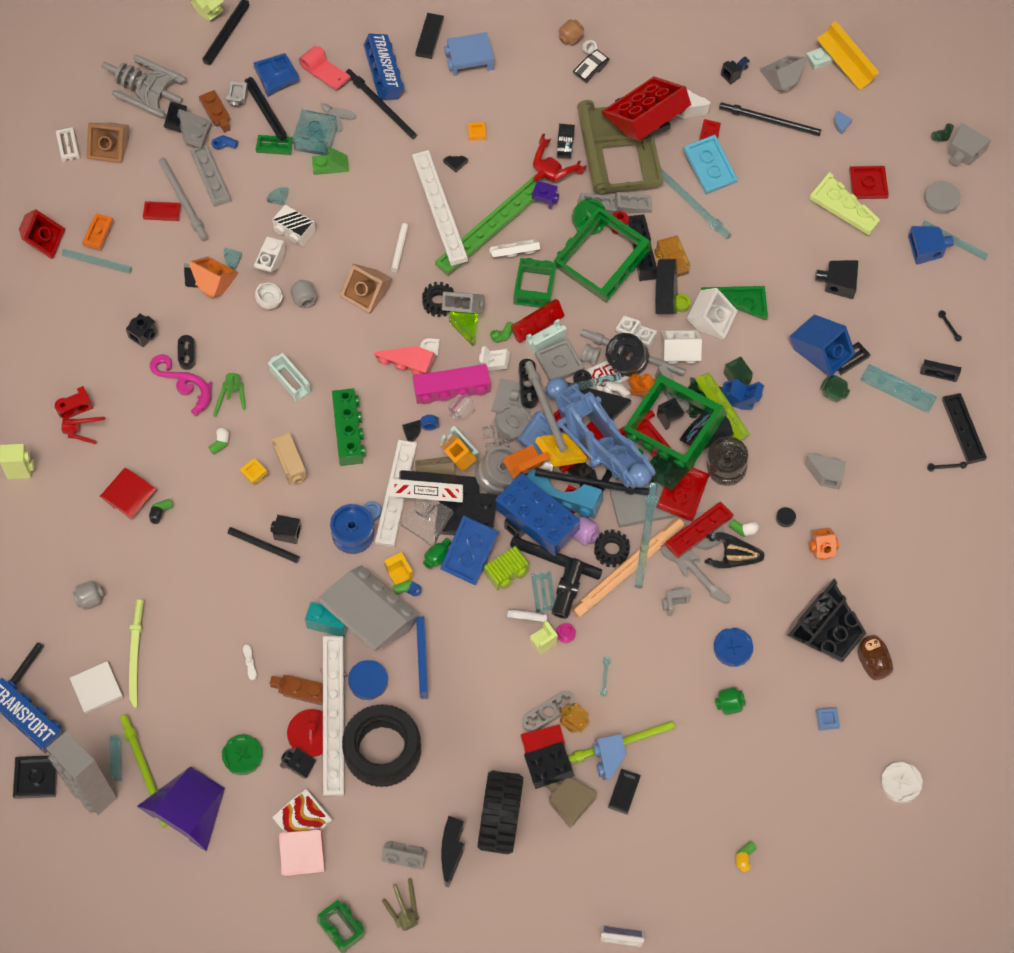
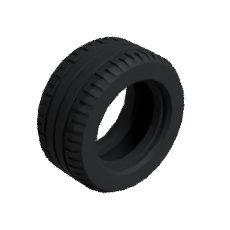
[342,704,421,787]

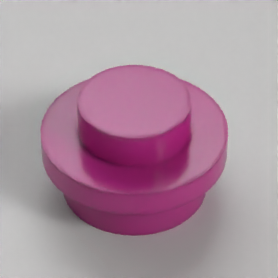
[556,623,576,643]

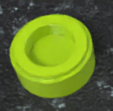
[676,294,691,313]

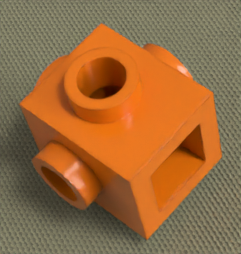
[809,528,839,560]

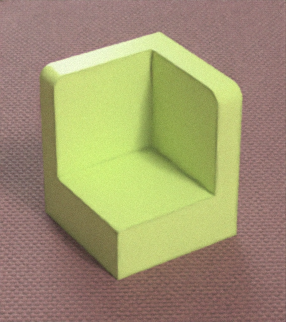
[529,621,558,655]

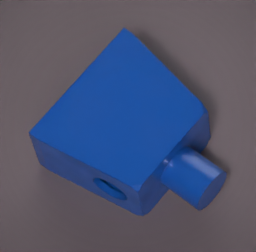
[908,226,954,265]

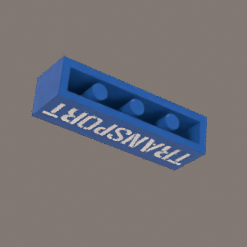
[363,33,404,100]
[0,678,62,753]

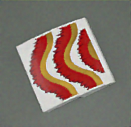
[272,789,333,832]

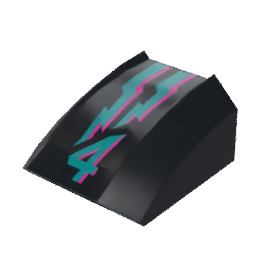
[679,412,734,449]

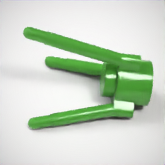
[213,373,246,417]

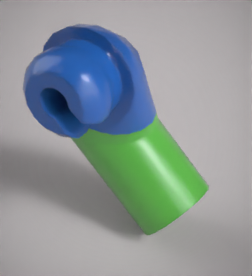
[392,580,422,596]

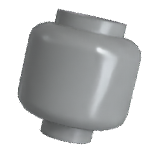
[291,280,317,308]
[73,581,104,610]

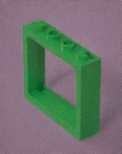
[554,207,651,303]
[623,374,727,470]

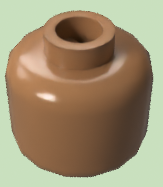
[559,19,584,45]

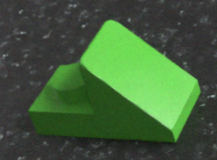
[312,147,349,175]

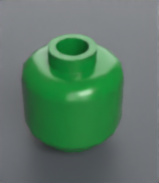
[715,687,746,715]

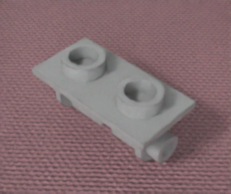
[382,841,427,870]

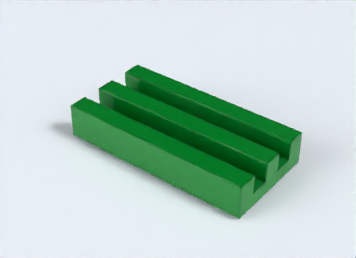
[256,135,293,155]

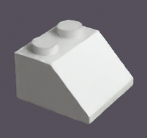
[687,288,738,340]
[661,330,702,364]

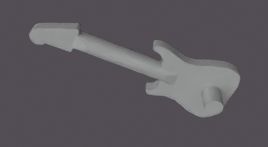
[661,545,730,604]

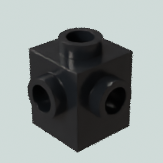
[125,313,157,347]

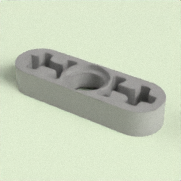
[522,692,575,732]

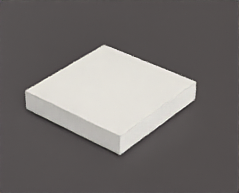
[70,661,123,715]

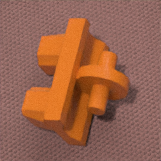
[627,373,656,398]

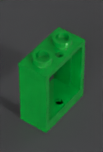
[513,258,556,308]

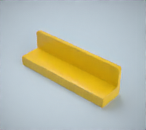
[817,21,880,90]

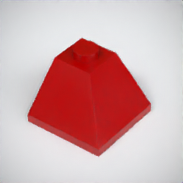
[19,209,65,259]

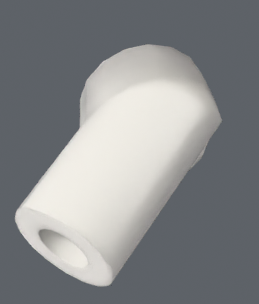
[603,381,632,398]

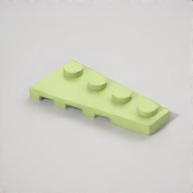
[809,172,880,235]

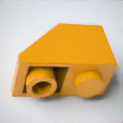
[440,434,477,472]

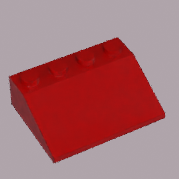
[601,76,692,141]

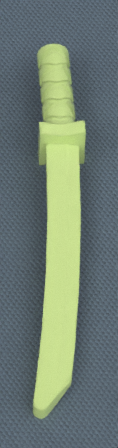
[129,599,144,709]

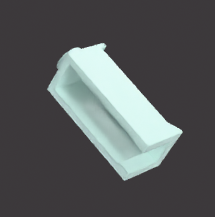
[268,353,311,402]

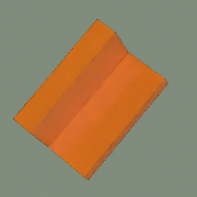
[502,445,551,479]

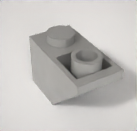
[805,453,846,490]

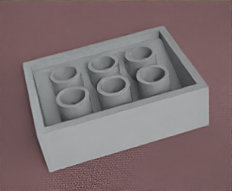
[317,565,419,651]

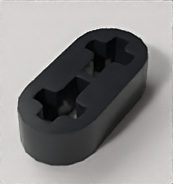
[178,335,196,370]

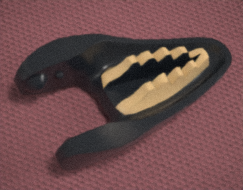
[704,532,765,568]

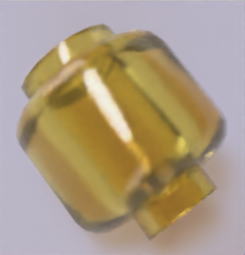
[559,703,590,733]

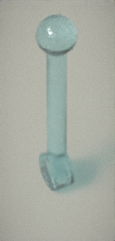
[600,657,611,696]

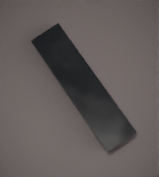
[628,214,657,281]
[399,470,479,494]

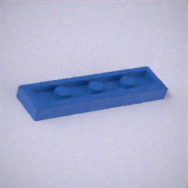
[416,616,428,699]

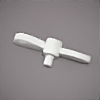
[243,644,257,681]

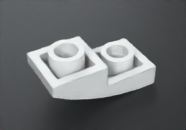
[615,316,658,349]

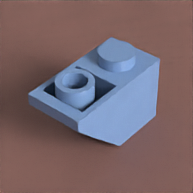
[593,734,626,780]

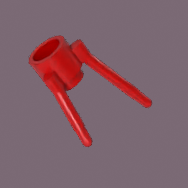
[61,416,105,444]

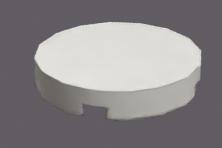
[881,761,923,803]

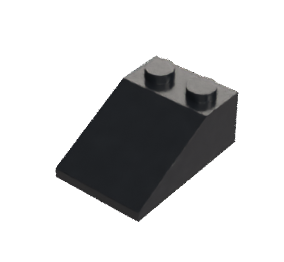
[435,493,497,536]

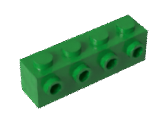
[332,388,366,466]

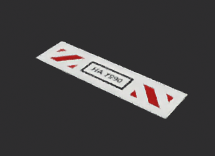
[389,479,463,502]

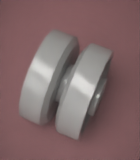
[475,446,516,495]

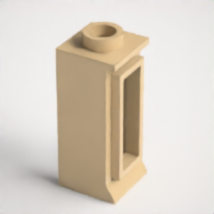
[272,433,307,486]

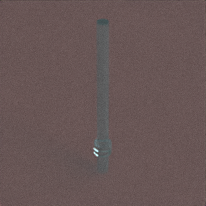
[660,167,732,239]
[635,483,658,588]

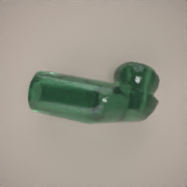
[931,123,954,142]

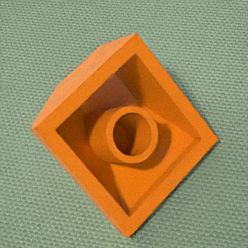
[189,256,238,297]

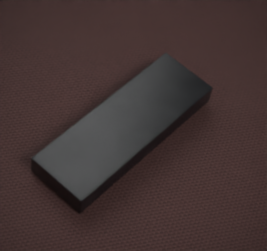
[415,13,444,59]

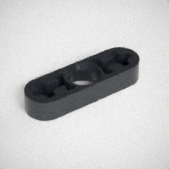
[518,359,538,409]

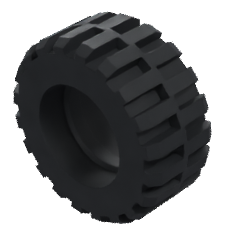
[477,770,524,855]

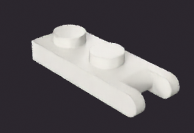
[489,239,540,257]

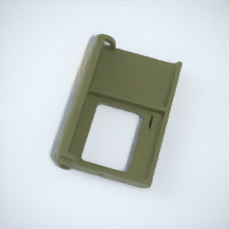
[577,100,663,194]

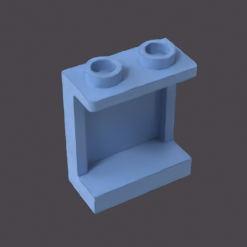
[444,32,494,76]

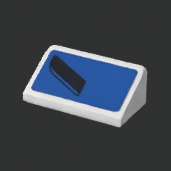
[600,926,644,947]

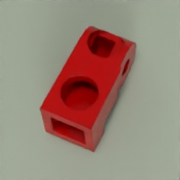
[54,386,94,419]

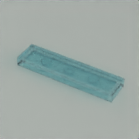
[861,364,937,413]

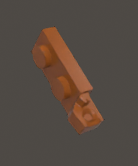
[199,90,230,133]
[269,675,323,706]

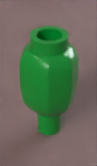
[423,538,452,569]

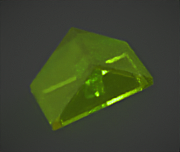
[449,311,478,347]

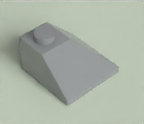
[760,55,806,92]

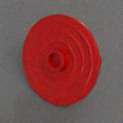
[287,709,323,757]

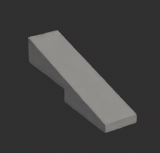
[577,192,652,214]

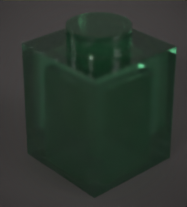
[723,357,753,386]

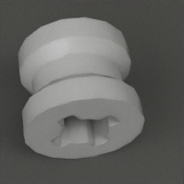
[581,343,601,366]

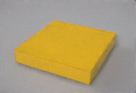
[535,433,587,467]

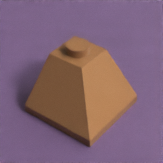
[87,122,129,163]
[340,264,392,313]

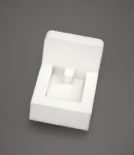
[479,346,510,371]

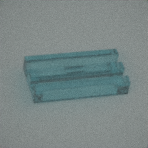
[531,572,555,612]
[110,735,122,781]

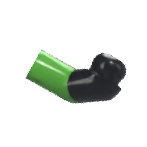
[149,499,173,524]

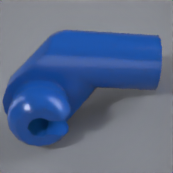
[211,135,239,149]

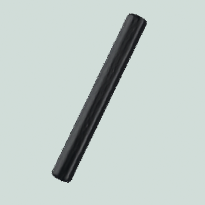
[202,0,249,65]
[245,77,287,140]
[510,536,602,580]

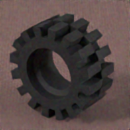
[422,282,454,317]
[594,529,630,568]

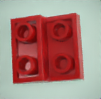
[99,467,156,519]

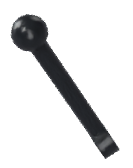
[938,310,962,342]
[927,461,967,472]

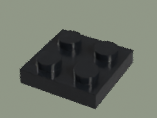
[524,742,575,789]

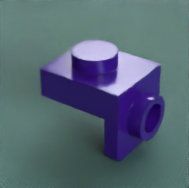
[532,180,560,210]

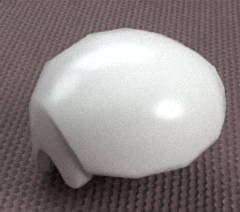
[255,282,283,310]

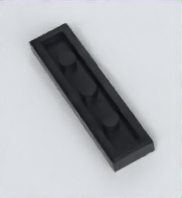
[942,393,987,464]

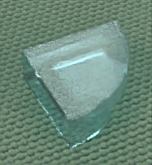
[267,187,289,205]
[224,248,242,270]

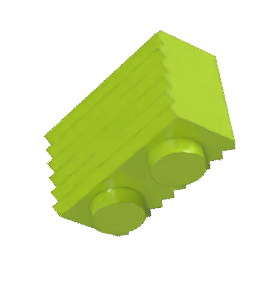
[484,546,530,590]

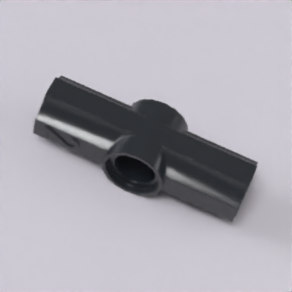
[551,558,585,619]

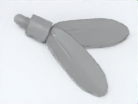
[321,103,356,132]

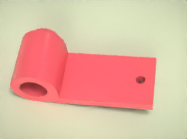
[299,46,351,90]

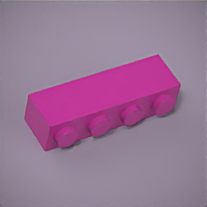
[413,364,491,404]

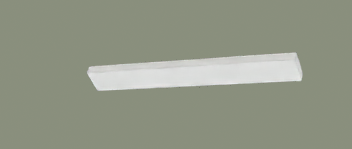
[412,150,468,266]
[323,636,344,796]

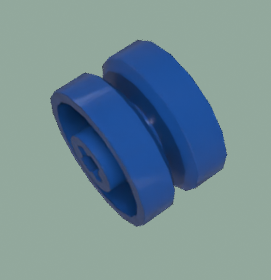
[330,504,374,554]

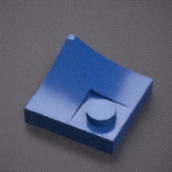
[253,53,299,97]

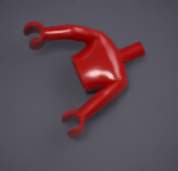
[533,133,587,182]

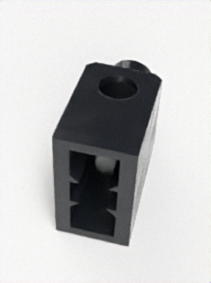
[815,260,858,299]

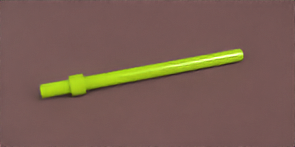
[120,714,169,828]
[568,721,675,764]

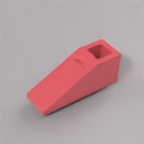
[374,346,436,375]

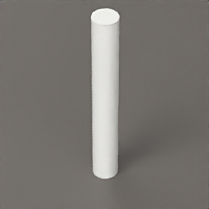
[391,223,408,272]

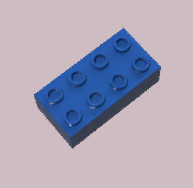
[495,473,580,556]

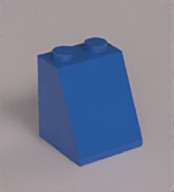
[789,314,855,377]

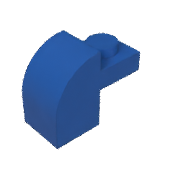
[721,378,764,410]

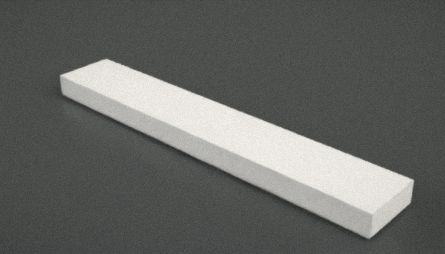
[375,440,417,548]

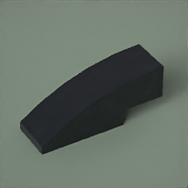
[655,259,678,314]
[441,816,464,888]

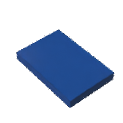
[440,515,500,585]

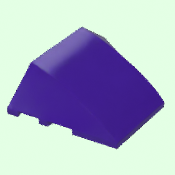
[137,766,225,852]

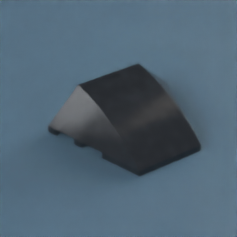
[786,578,866,662]

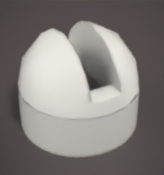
[582,40,597,54]

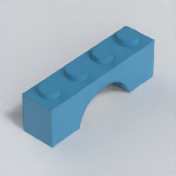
[526,469,603,518]

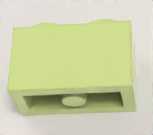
[0,444,35,479]

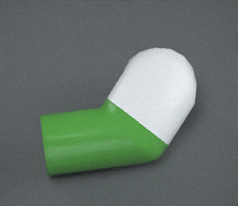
[208,428,229,455]
[729,519,759,537]

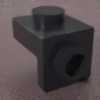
[164,101,187,132]
[567,462,597,487]
[280,748,316,779]

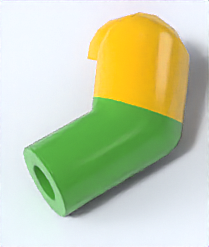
[736,841,757,872]

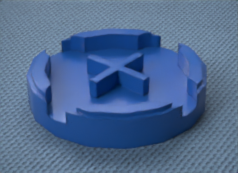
[714,628,753,667]
[348,660,388,700]

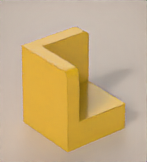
[384,552,413,585]

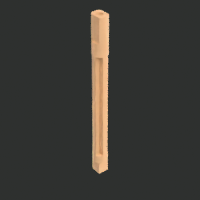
[571,518,685,617]

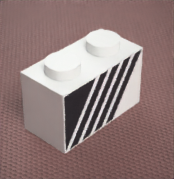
[272,205,315,246]

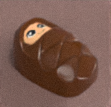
[857,635,893,680]

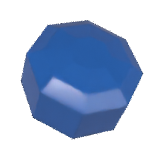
[420,414,439,431]

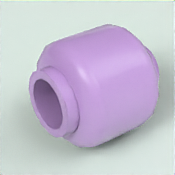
[572,517,600,545]

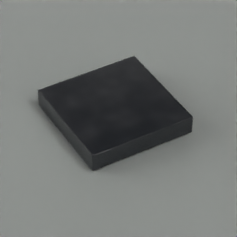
[13,756,57,799]

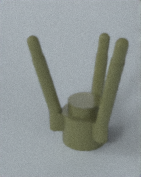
[382,878,419,931]

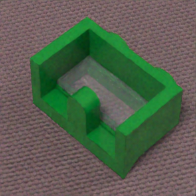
[317,900,364,953]

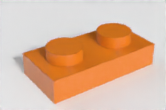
[82,213,113,250]

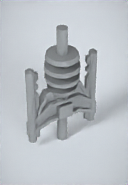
[102,54,187,118]

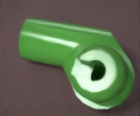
[490,322,514,342]

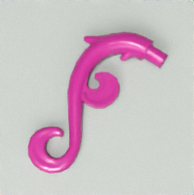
[150,354,212,416]

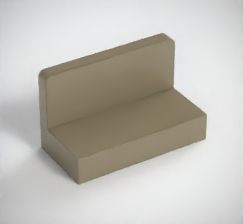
[415,457,455,475]

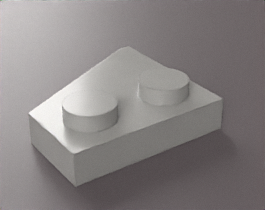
[177,109,211,148]

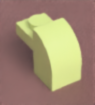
[190,0,224,21]

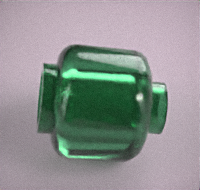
[820,375,850,402]

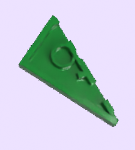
[701,286,768,320]

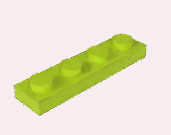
[695,372,751,442]

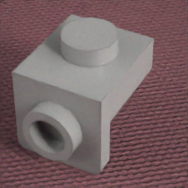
[225,81,248,107]
[662,587,691,616]

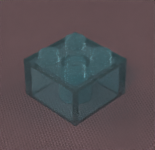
[293,109,338,155]

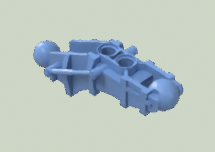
[546,377,655,489]

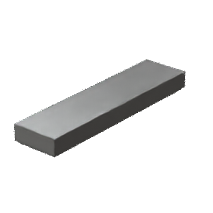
[190,144,231,207]

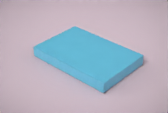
[683,135,738,194]

